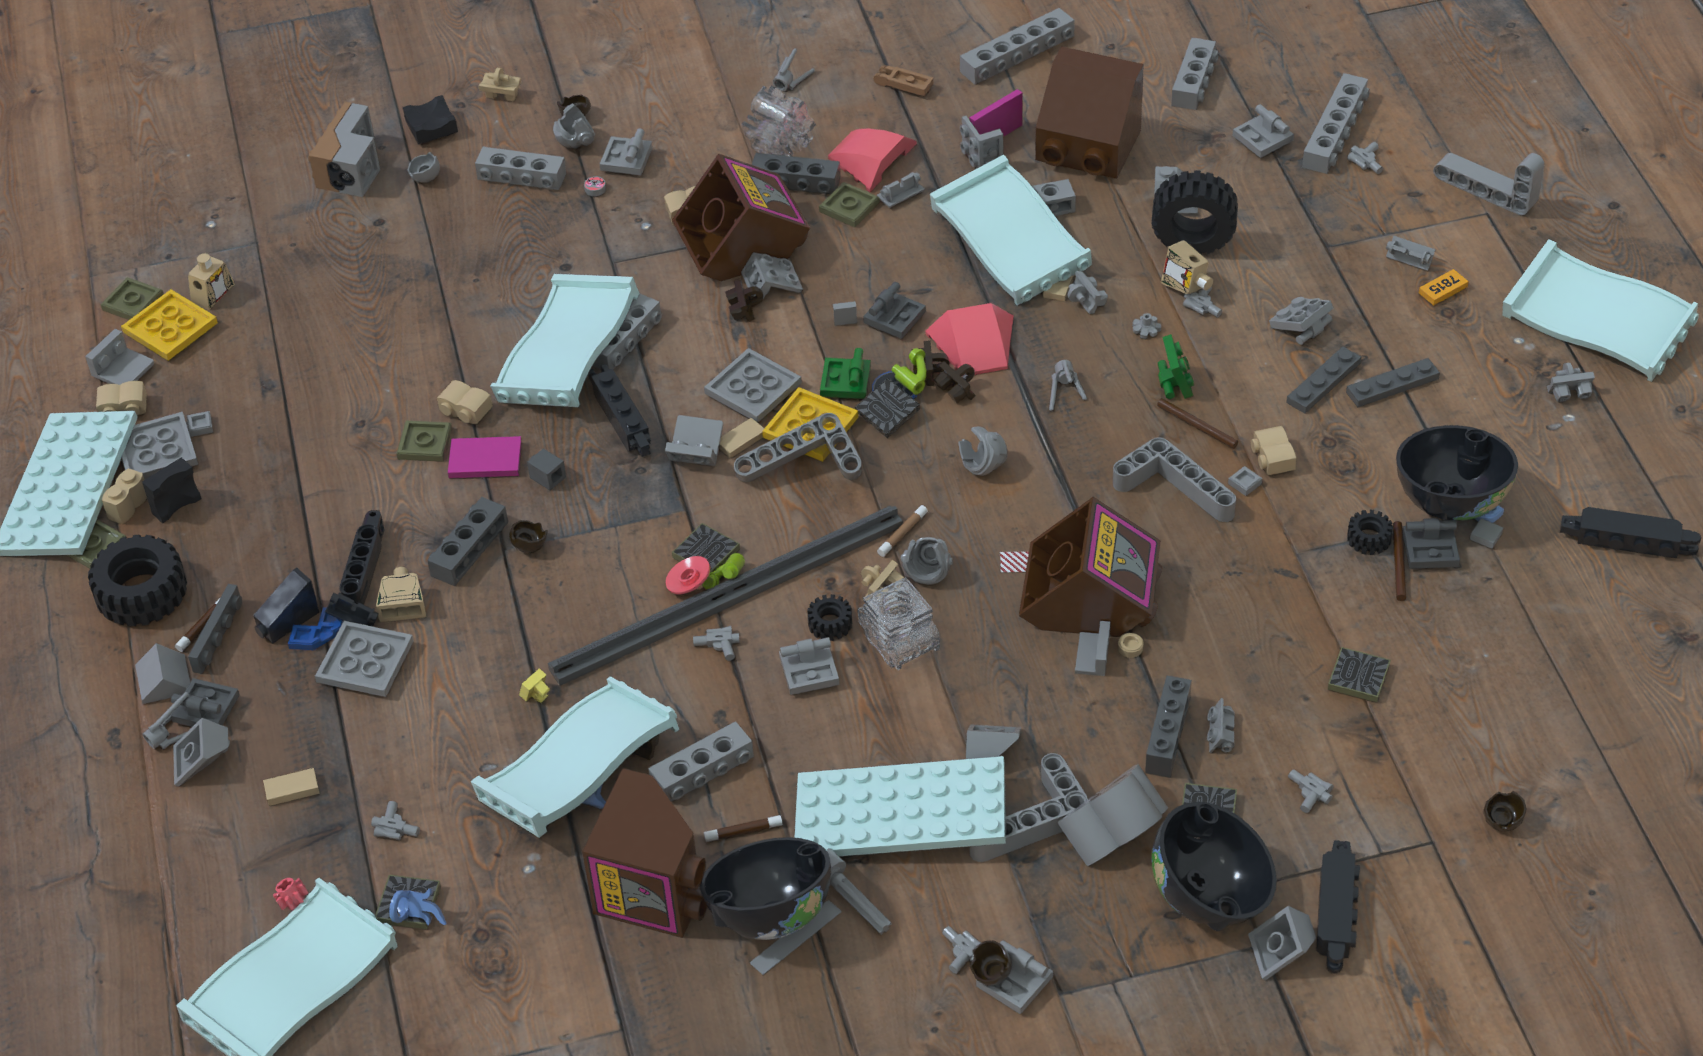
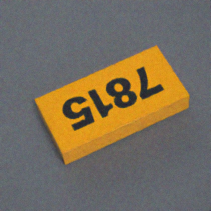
[1419,269,1469,306]

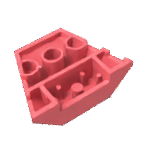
[828,129,917,192]
[925,303,1013,376]

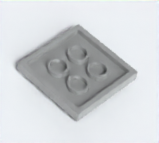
[704,348,802,423]
[122,412,198,480]
[315,621,414,697]

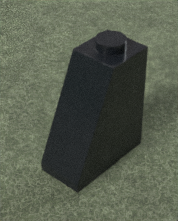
[254,568,320,644]

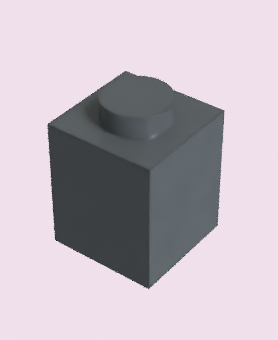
[527,448,566,490]

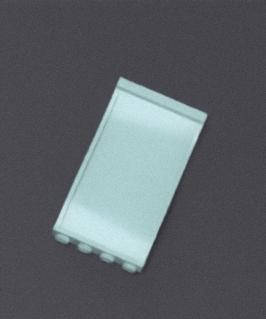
[930,155,1092,306]
[1502,239,1699,382]
[491,274,640,407]
[471,677,679,838]
[176,878,398,1056]

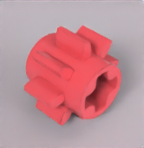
[273,878,309,911]

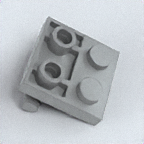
[1233,104,1294,158]
[600,128,653,175]
[1269,297,1333,345]
[779,637,839,695]
[976,940,1053,1014]

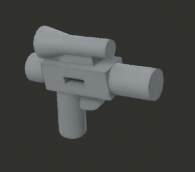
[1347,142,1383,174]
[1183,287,1222,318]
[693,625,740,661]
[1288,769,1334,813]
[371,801,420,840]
[942,926,981,974]

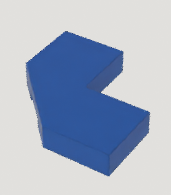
[288,607,344,650]

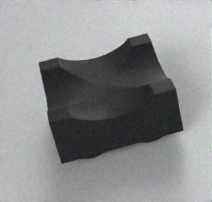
[403,95,458,145]
[142,457,202,523]

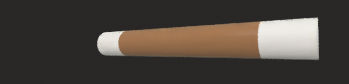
[877,505,928,557]

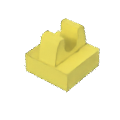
[519,669,550,703]

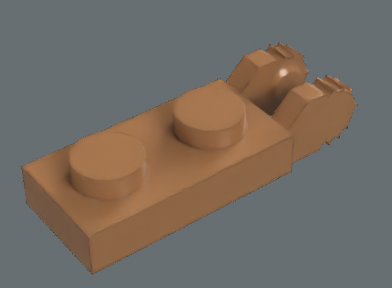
[873,65,934,97]

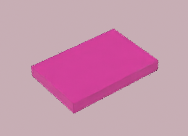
[969,89,1023,137]
[448,436,522,478]

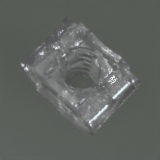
[741,85,816,156]
[858,577,940,670]

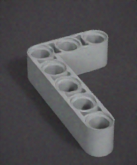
[1433,153,1544,215]
[734,413,862,482]
[1113,437,1236,522]
[969,753,1088,862]

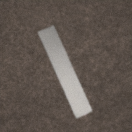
[750,900,842,975]

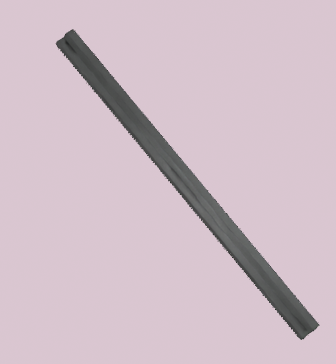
[548,506,903,686]

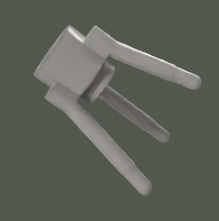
[773,48,815,91]
[1049,360,1087,411]
[142,692,189,750]

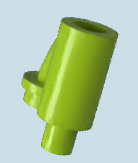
[892,348,926,395]
[702,553,745,589]

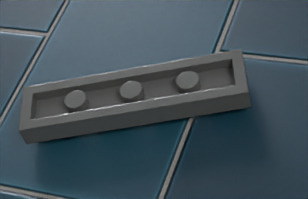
[1286,346,1361,413]
[1346,358,1440,408]
[188,584,242,674]

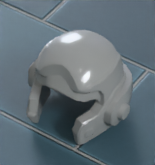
[553,104,595,149]
[958,426,1008,476]
[901,537,953,584]

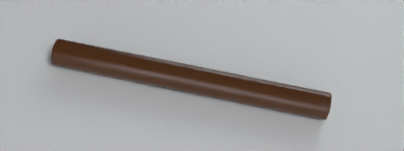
[1157,398,1238,449]
[1393,521,1406,601]

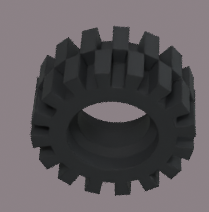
[1347,510,1393,555]
[807,594,853,641]

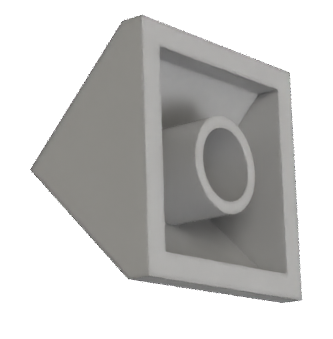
[135,643,190,704]

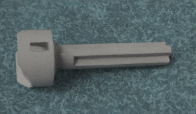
[827,848,892,934]

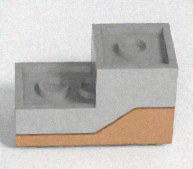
[308,102,380,197]

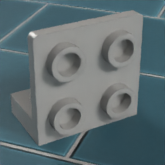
[960,116,1003,169]
[741,252,803,299]
[85,329,154,385]
[665,415,724,466]

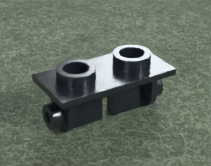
[325,592,379,627]

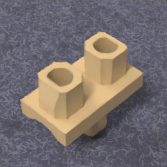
[479,67,521,101]
[861,560,905,606]

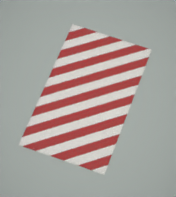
[1000,551,1029,572]

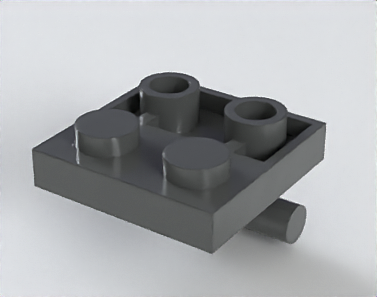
[863,282,926,339]
[1403,518,1460,569]
[171,678,240,727]

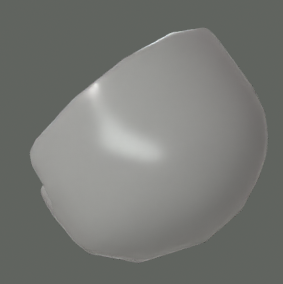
[407,152,440,183]

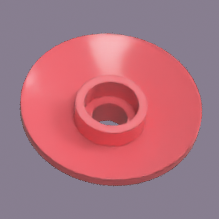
[666,556,710,594]

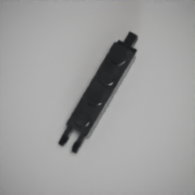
[588,364,651,457]
[1560,507,1702,559]
[1316,840,1360,973]

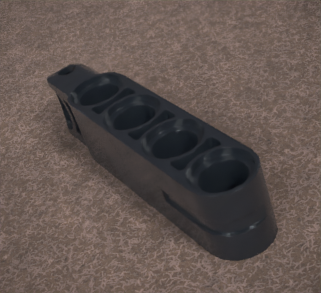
[340,510,385,605]

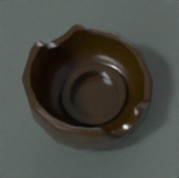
[557,95,591,117]
[509,520,548,553]
[1483,791,1527,832]
[970,940,1012,986]

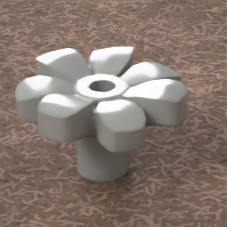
[1133,313,1161,339]

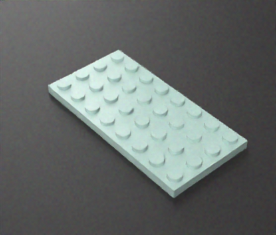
[0,411,138,556]
[795,756,1006,856]

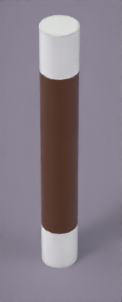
[175,597,221,652]
[704,815,782,842]

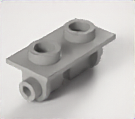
[877,172,925,208]
[1386,236,1436,271]
[1207,698,1235,753]

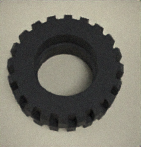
[1151,170,1238,255]
[88,534,187,626]

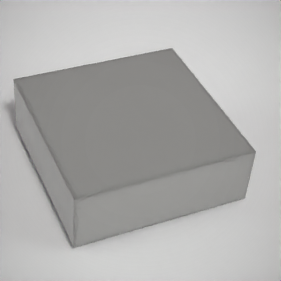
[833,301,857,326]
[187,411,213,437]
[1228,466,1262,496]
[1470,519,1504,549]

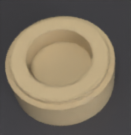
[1118,633,1143,658]

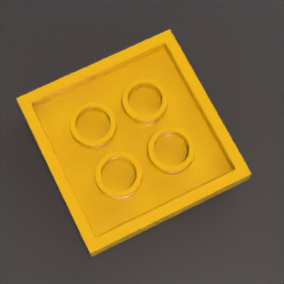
[121,289,218,361]
[762,387,859,462]

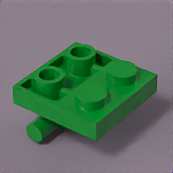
[1157,334,1195,399]
[820,348,871,399]

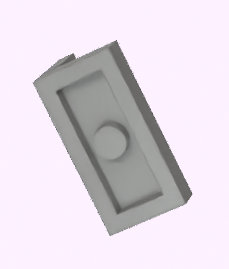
[1075,621,1110,676]

